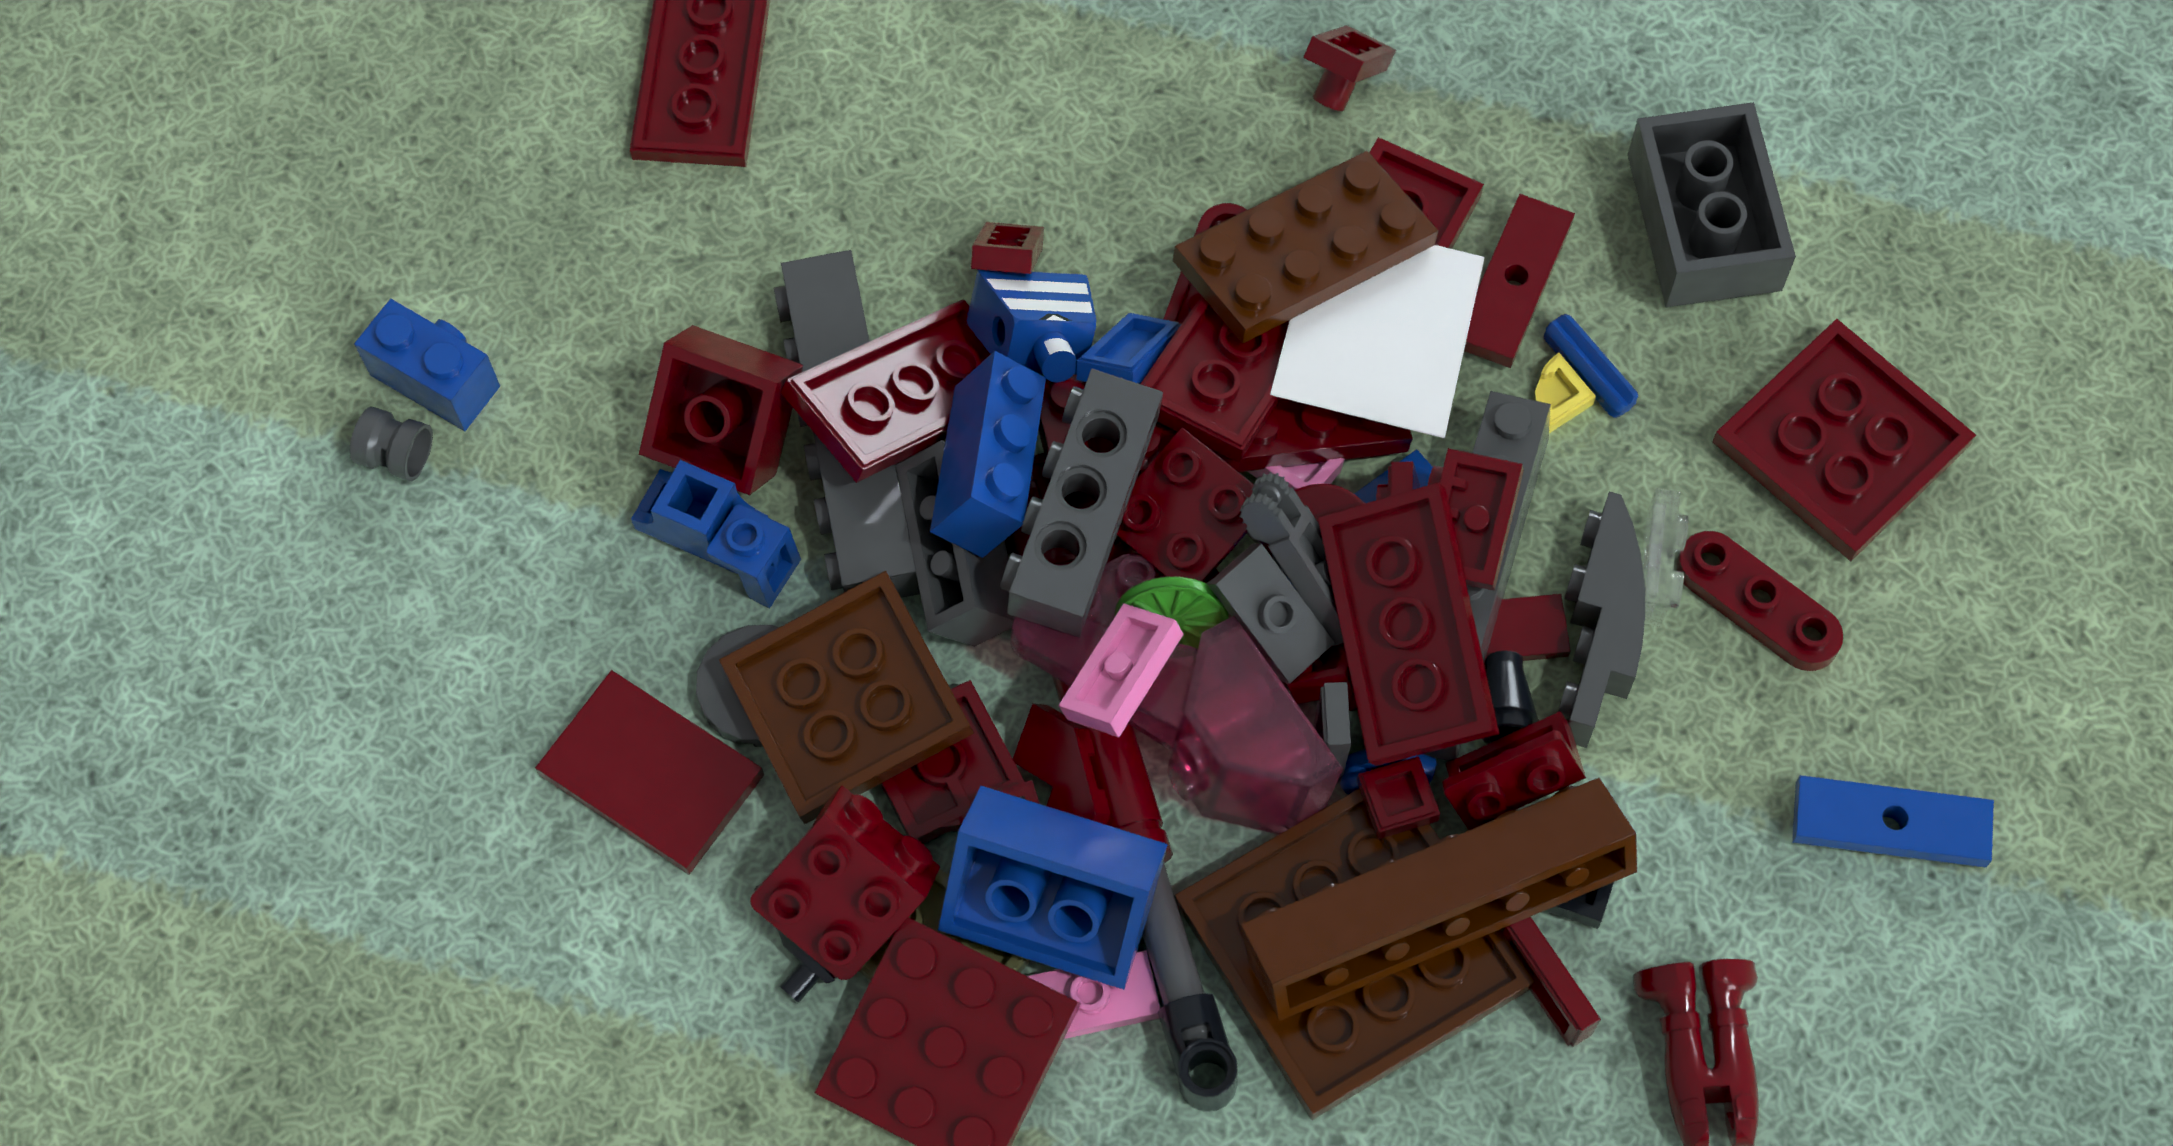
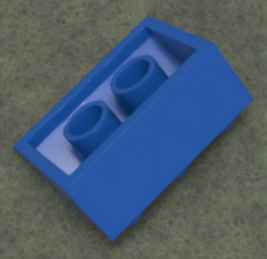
[938,786,1168,990]

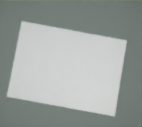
[1270,245,1484,438]

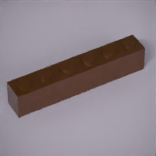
[1241,777,1637,1021]

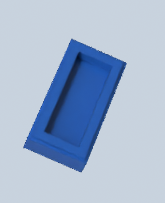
[1077,313,1181,384]

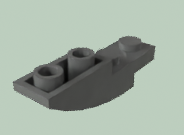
[1558,491,1646,748]

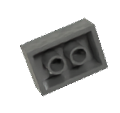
[1628,102,1796,307]

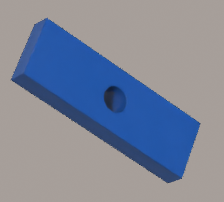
[1792,775,1994,868]

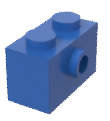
[354,298,500,431]

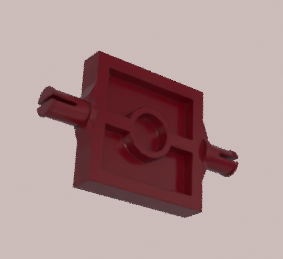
[881,680,1025,844]

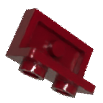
[1442,711,1586,830]

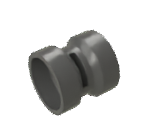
[350,406,433,481]

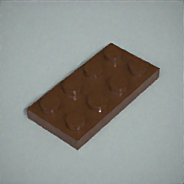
[1173,151,1439,344]

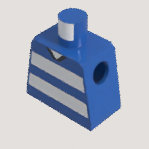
[967,269,1096,383]

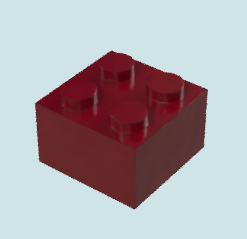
[638,325,803,495]

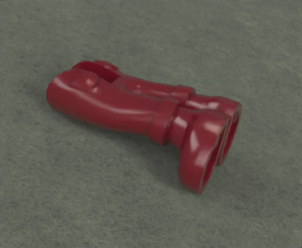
[1633,959,1759,1146]

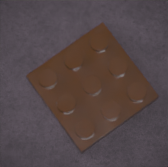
[719,571,974,825]

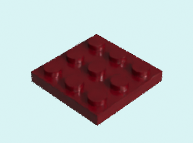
[1712,319,1976,562]
[815,917,1081,1146]

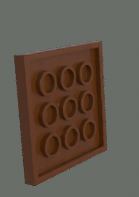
[1175,789,1535,1121]

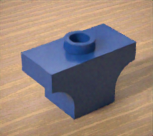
[631,460,768,575]

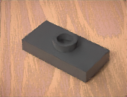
[1207,544,1335,684]

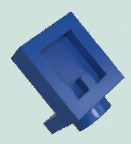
[707,504,801,609]

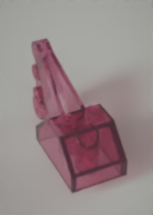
[1010,553,1343,835]

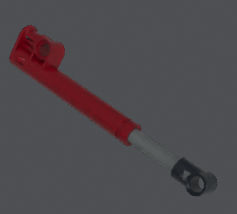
[1009,453,1238,1112]

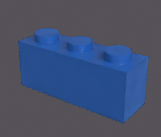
[930,351,1046,558]

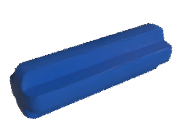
[1544,314,1638,418]

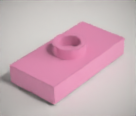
[1028,950,1160,1039]

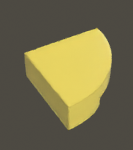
[1534,353,1596,433]

